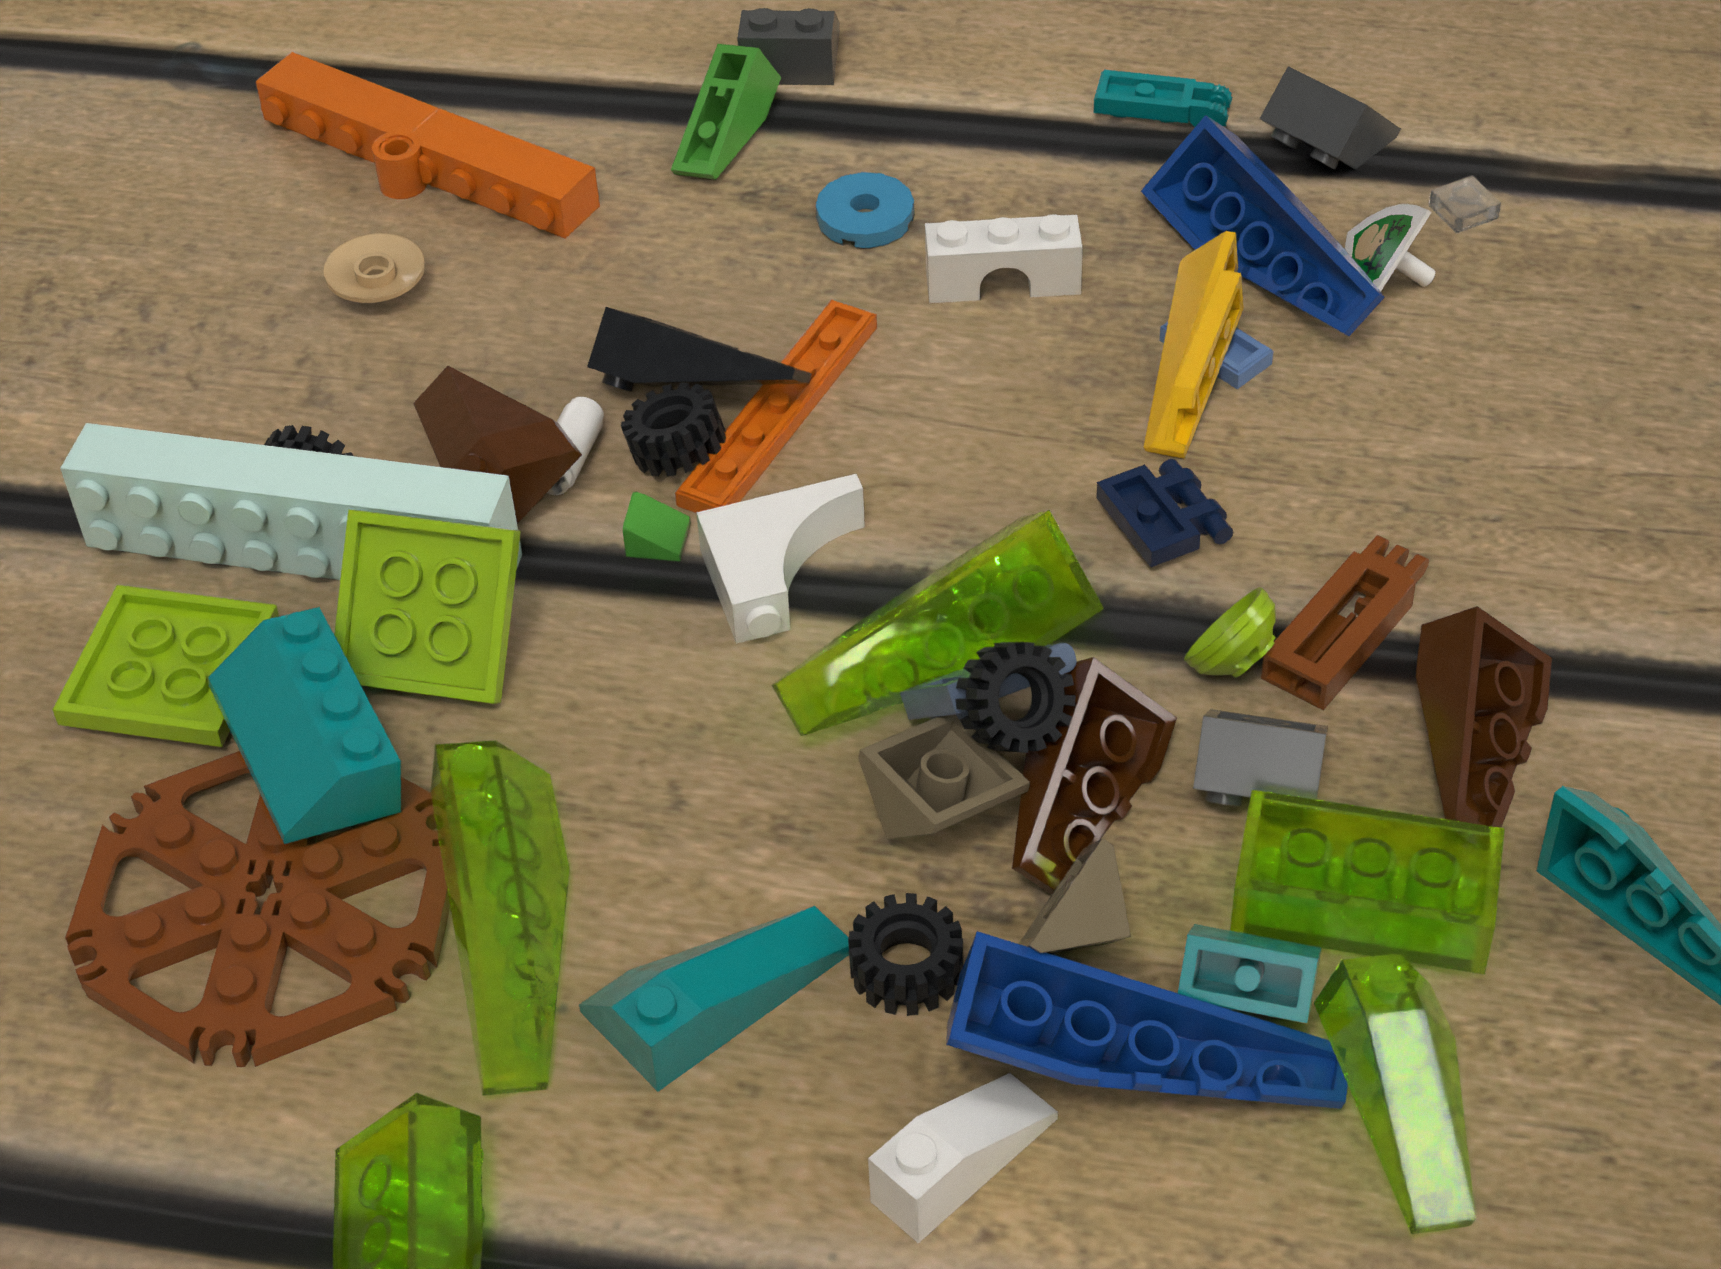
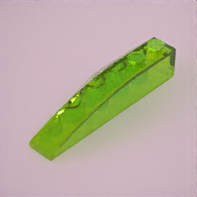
[771,510,1104,736]

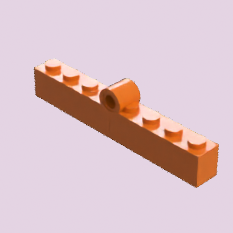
[256,52,600,239]

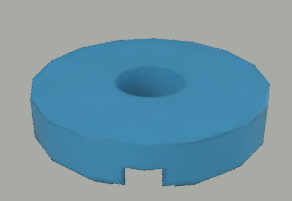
[816,172,914,248]

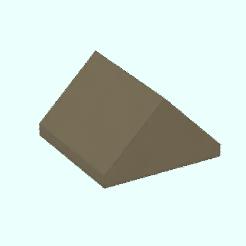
[1019,838,1131,954]

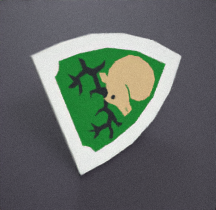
[1345,204,1435,292]

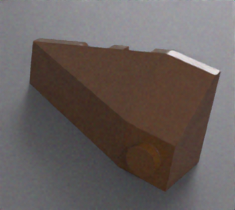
[413,366,582,524]
[1416,606,1552,846]
[1012,657,1177,895]

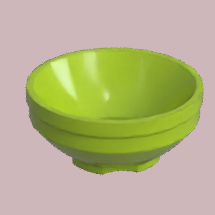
[1184,587,1276,678]

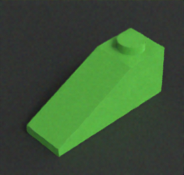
[671,44,781,180]

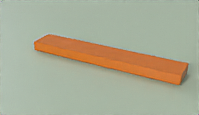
[675,300,877,513]

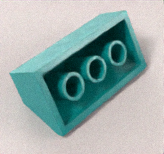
[208,607,401,844]

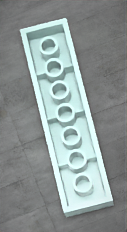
[60,423,522,580]

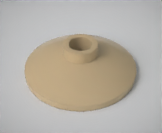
[323,233,425,303]

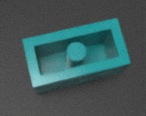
[1178,924,1322,1023]

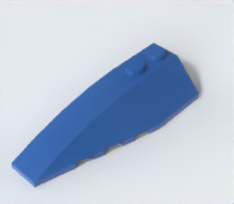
[1141,115,1385,336]
[946,931,1353,1109]

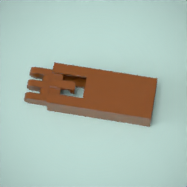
[1261,535,1429,711]

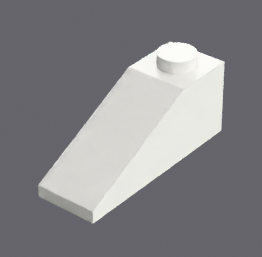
[868,1073,1058,1243]

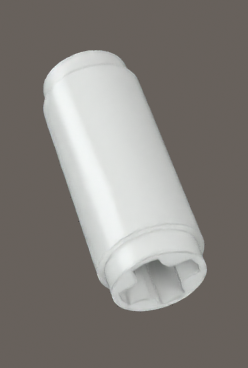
[547,397,604,495]

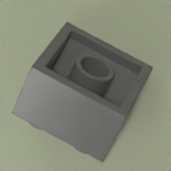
[737,8,840,85]
[1260,66,1401,170]
[1193,709,1328,815]

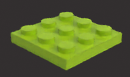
[334,510,521,704]
[52,585,279,747]

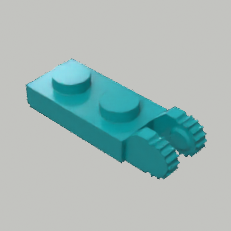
[1093,69,1233,127]

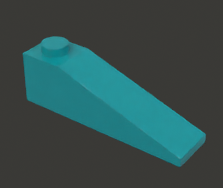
[579,906,849,1092]

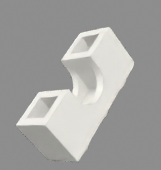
[925,214,1082,303]

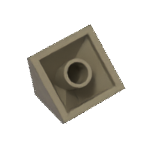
[858,714,1030,839]

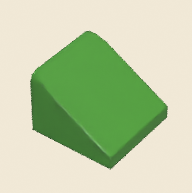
[623,492,691,561]

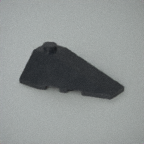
[587,307,812,392]

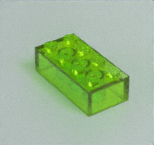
[1230,790,1505,975]

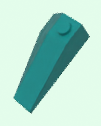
[1536,786,1721,1005]

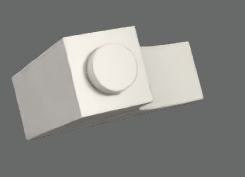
[696,474,865,644]

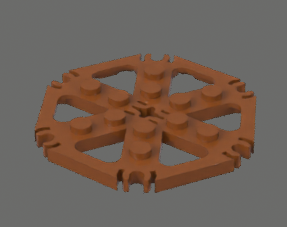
[65,751,462,1067]

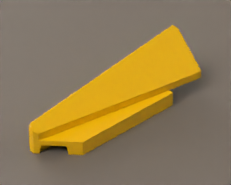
[1143,231,1244,459]

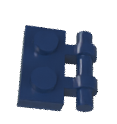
[1096,459,1234,567]

